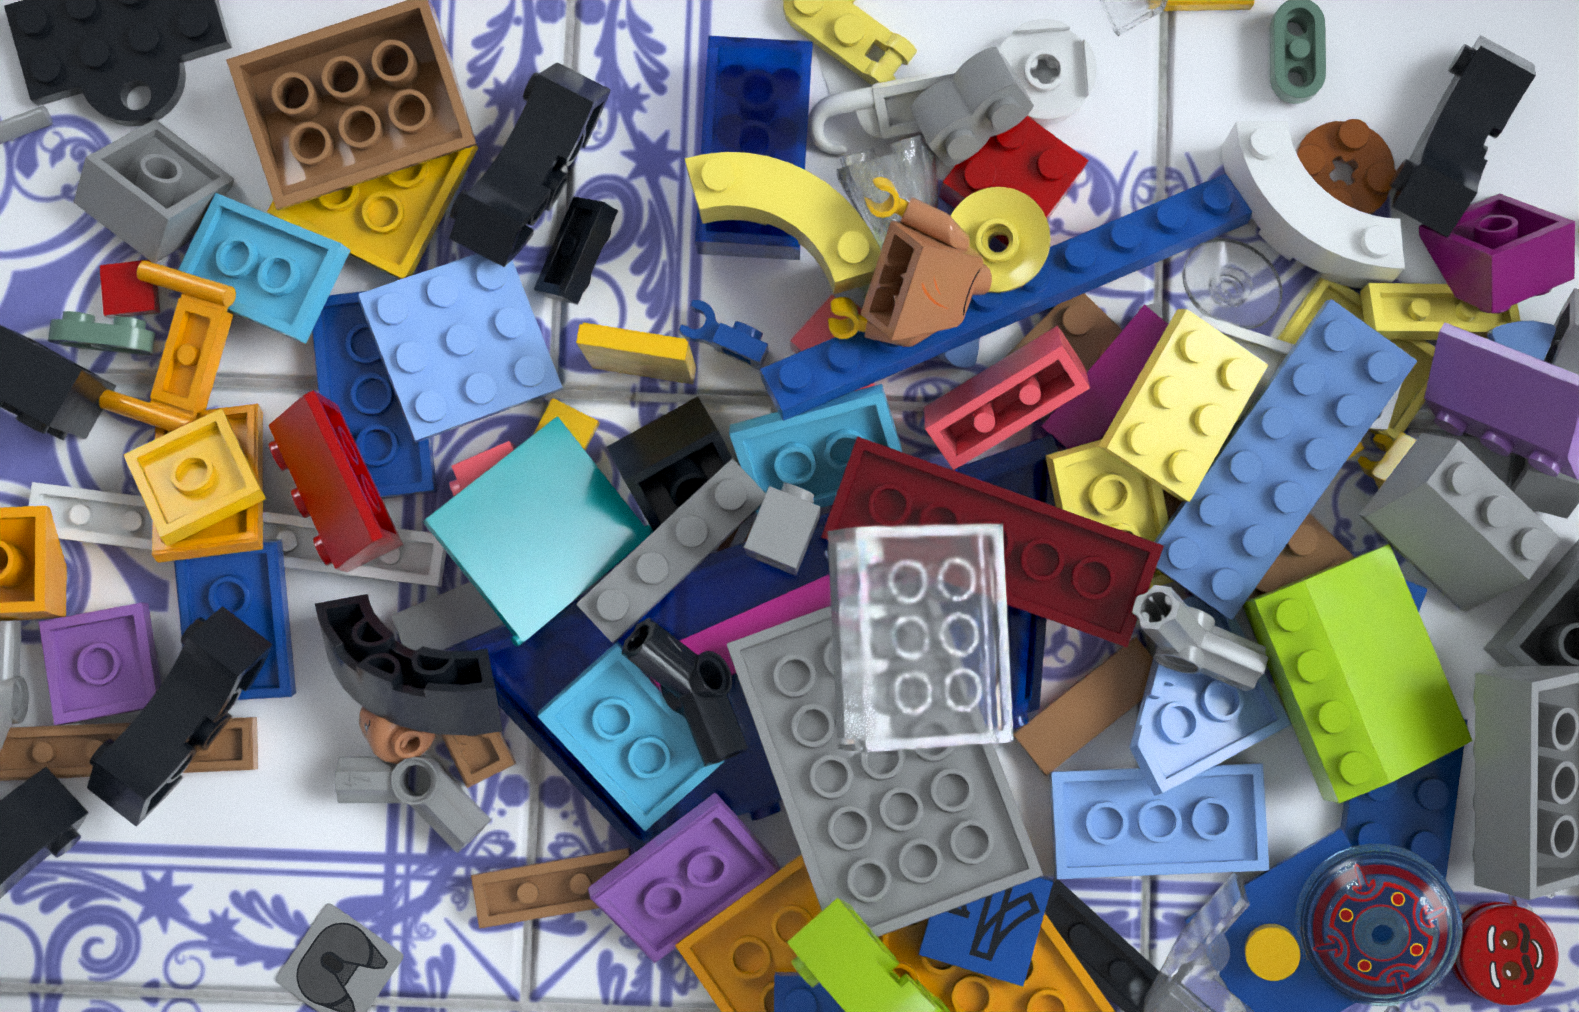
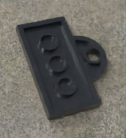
[4,0,232,127]

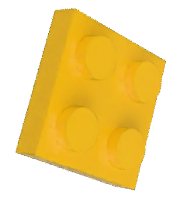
[123,408,266,547]

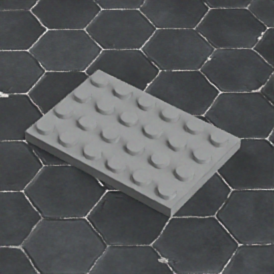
[726,573,1043,937]

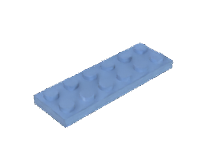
[1154,299,1417,621]

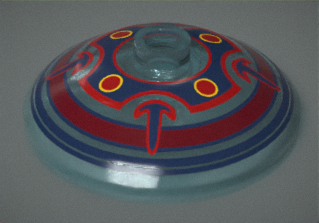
[1295,844,1462,1006]

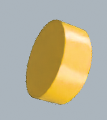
[1245,924,1300,981]

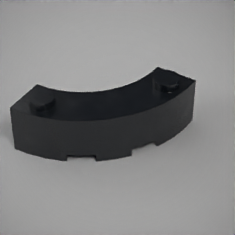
[1389,35,1536,237]
[449,62,611,267]
[315,594,503,736]
[87,606,273,827]
[0,767,89,899]

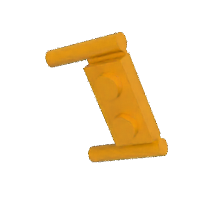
[99,260,236,432]

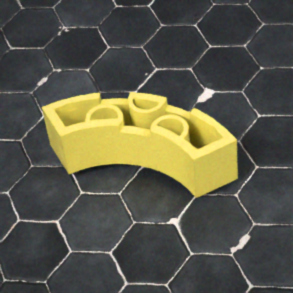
[685,152,881,294]

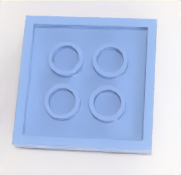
[358,253,563,444]

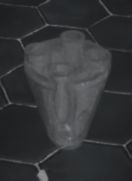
[835,134,938,250]

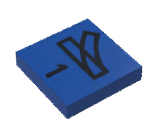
[918,876,1053,986]

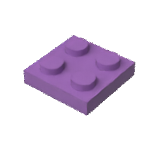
[38,602,161,725]

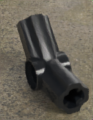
[621,618,748,767]

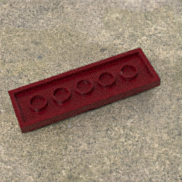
[821,436,1164,648]

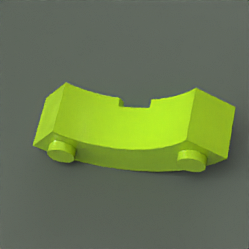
[787,897,951,1012]

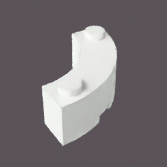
[1221,121,1405,289]

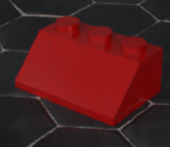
[268,390,404,572]

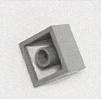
[73,119,235,263]

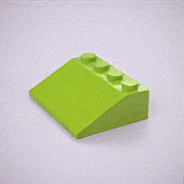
[1243,544,1473,804]

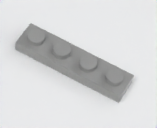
[576,458,766,644]

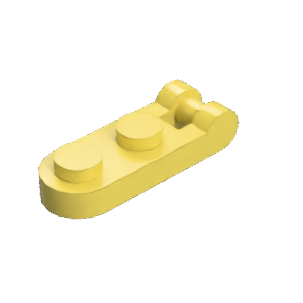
[783,0,917,85]

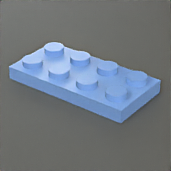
[1049,763,1269,879]

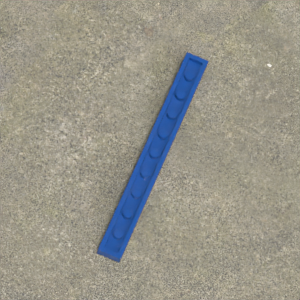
[760,173,1252,421]

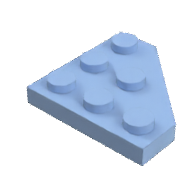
[1129,595,1292,796]

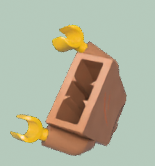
[828,177,992,347]

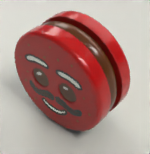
[1447,901,1559,1006]

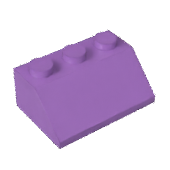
[1424,323,1579,480]

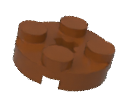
[1295,119,1396,215]

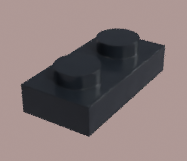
[533,196,618,305]

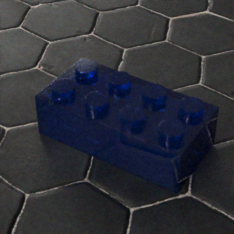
[695,35,813,260]

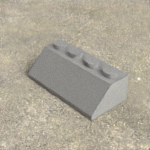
[1472,666,1579,900]

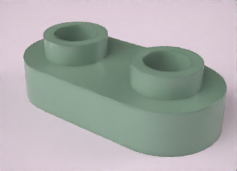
[1269,0,1326,104]
[48,311,155,355]

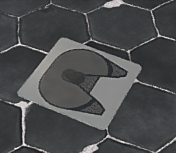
[276,903,403,1012]

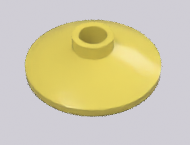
[951,187,1051,293]

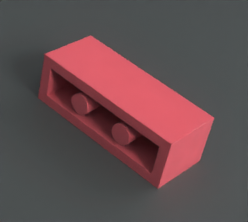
[924,325,1090,470]

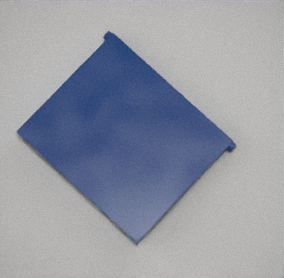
[1185,827,1431,1012]

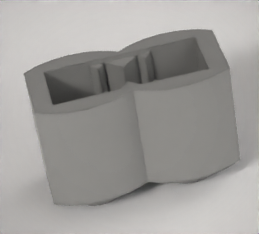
[910,47,1034,167]

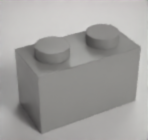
[744,483,821,576]

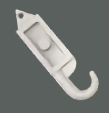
[807,67,960,155]

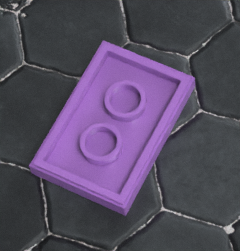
[588,793,780,963]

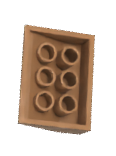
[226,0,477,210]

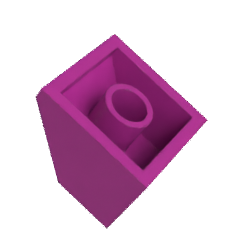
[1419,193,1575,314]

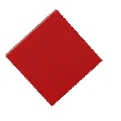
[99,260,160,319]

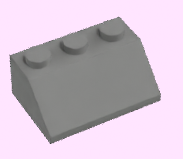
[1359,433,1561,612]

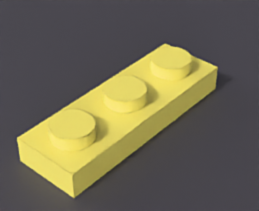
[1360,283,1521,340]

